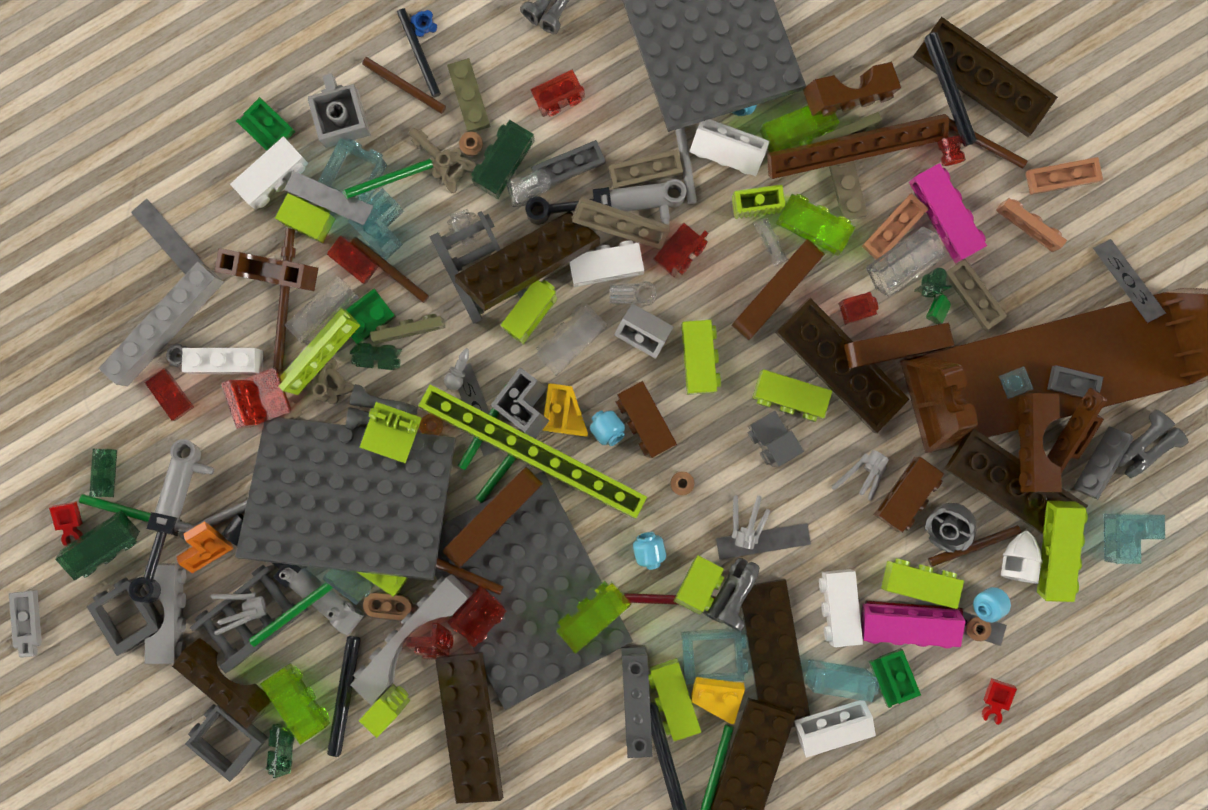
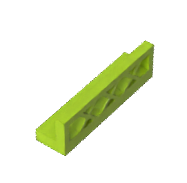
[279,308,361,395]

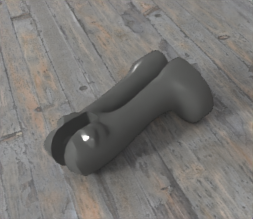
[520,0,570,34]
[346,384,418,429]
[1118,410,1189,478]
[703,558,760,632]

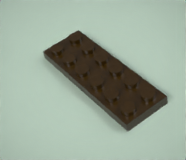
[912,16,1058,137]
[455,211,600,311]
[775,298,910,433]
[944,429,1088,534]
[741,579,810,727]
[435,652,504,804]
[711,697,796,810]

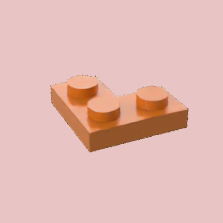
[176,521,234,573]

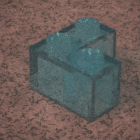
[348,188,404,260]
[1104,513,1165,564]

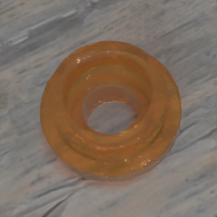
[419,414,444,435]

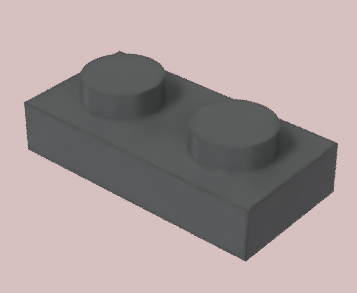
[1047,366,1103,398]

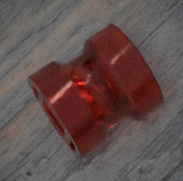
[937,136,966,166]

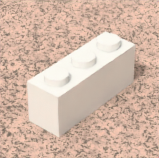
[689,119,769,176]
[230,136,308,210]
[570,240,644,287]
[182,348,263,374]
[819,569,863,647]
[794,699,876,758]

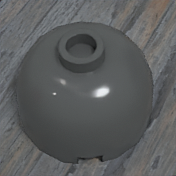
[925,503,977,552]

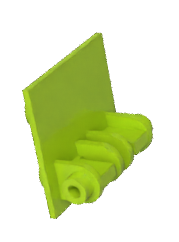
[360,402,422,463]

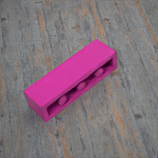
[909,163,987,264]
[860,603,965,649]

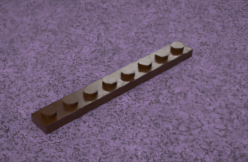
[767,114,949,179]

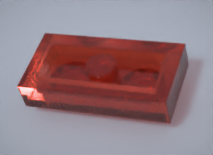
[327,235,380,284]
[144,369,194,421]

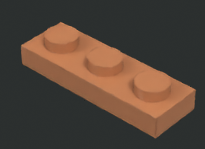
[1025,157,1103,195]
[862,193,928,262]
[995,198,1067,252]

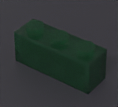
[471,119,535,199]
[55,510,140,581]

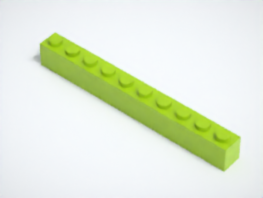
[418,384,647,519]

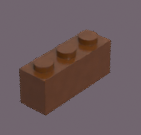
[615,381,677,458]
[873,457,944,533]

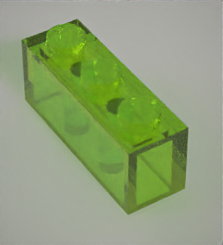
[760,105,840,153]
[775,194,855,256]
[556,581,631,654]
[260,663,330,745]

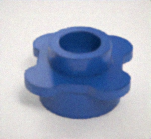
[411,10,437,37]

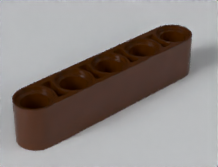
[731,239,825,340]
[844,322,955,369]
[442,467,543,568]

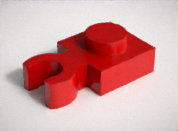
[49,501,84,546]
[982,678,1017,725]

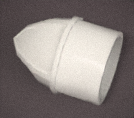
[1001,531,1043,584]

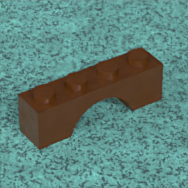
[803,62,902,117]
[214,248,319,291]
[1018,393,1062,492]

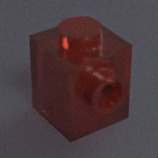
[838,291,879,325]

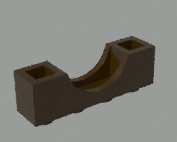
[172,638,273,729]

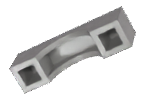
[145,563,187,664]

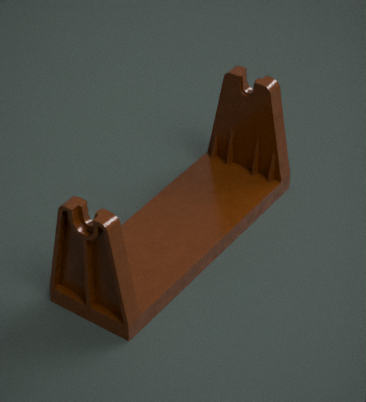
[900,288,1208,453]

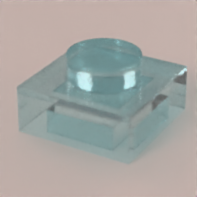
[999,367,1033,398]

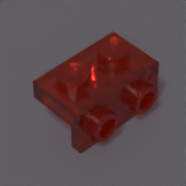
[530,69,585,117]
[447,585,506,648]
[406,622,454,660]

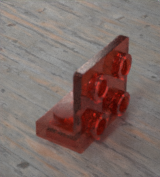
[653,223,709,278]
[221,367,291,429]

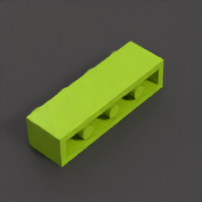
[1037,501,1088,602]

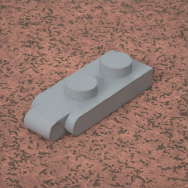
[9,590,42,658]

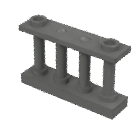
[429,211,527,324]
[190,565,309,674]
[621,646,653,758]

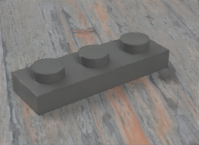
[531,140,606,190]
[1073,426,1134,500]

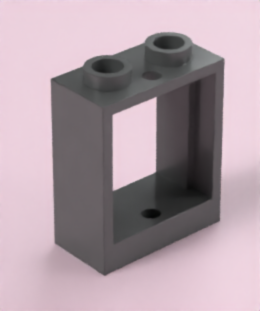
[86,578,164,656]
[185,704,268,782]

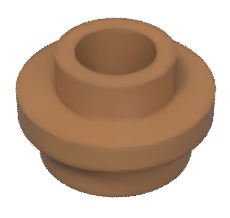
[459,132,483,156]
[670,471,694,495]
[966,617,991,641]

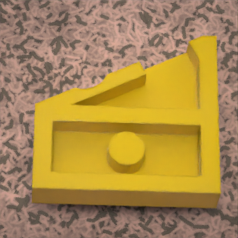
[542,383,588,437]
[691,677,745,724]

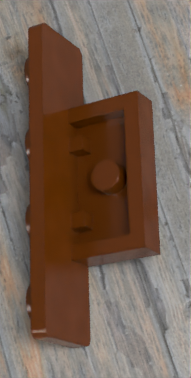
[1047,388,1107,473]

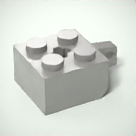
[308,73,371,148]

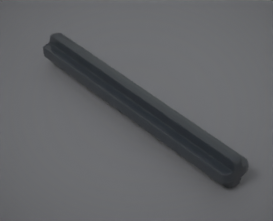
[924,32,977,146]
[327,636,361,757]
[650,702,687,810]

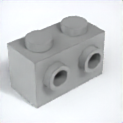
[614,303,674,358]

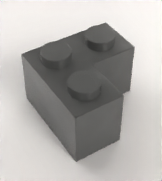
[490,367,550,439]
[747,411,804,467]

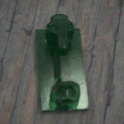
[914,268,952,298]
[350,343,402,370]
[89,449,117,497]
[266,724,295,778]

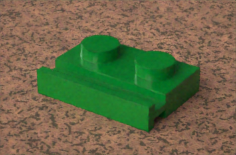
[236,97,295,151]
[346,289,396,345]
[869,648,921,708]

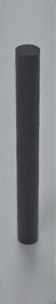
[397,8,441,98]

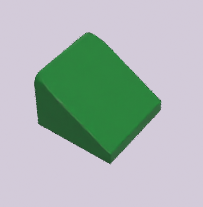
[926,294,951,324]

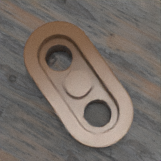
[363,592,413,620]

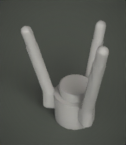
[832,450,889,500]
[732,495,770,550]
[211,592,266,635]

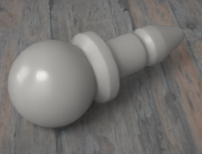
[444,348,469,390]

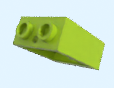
[501,279,557,345]

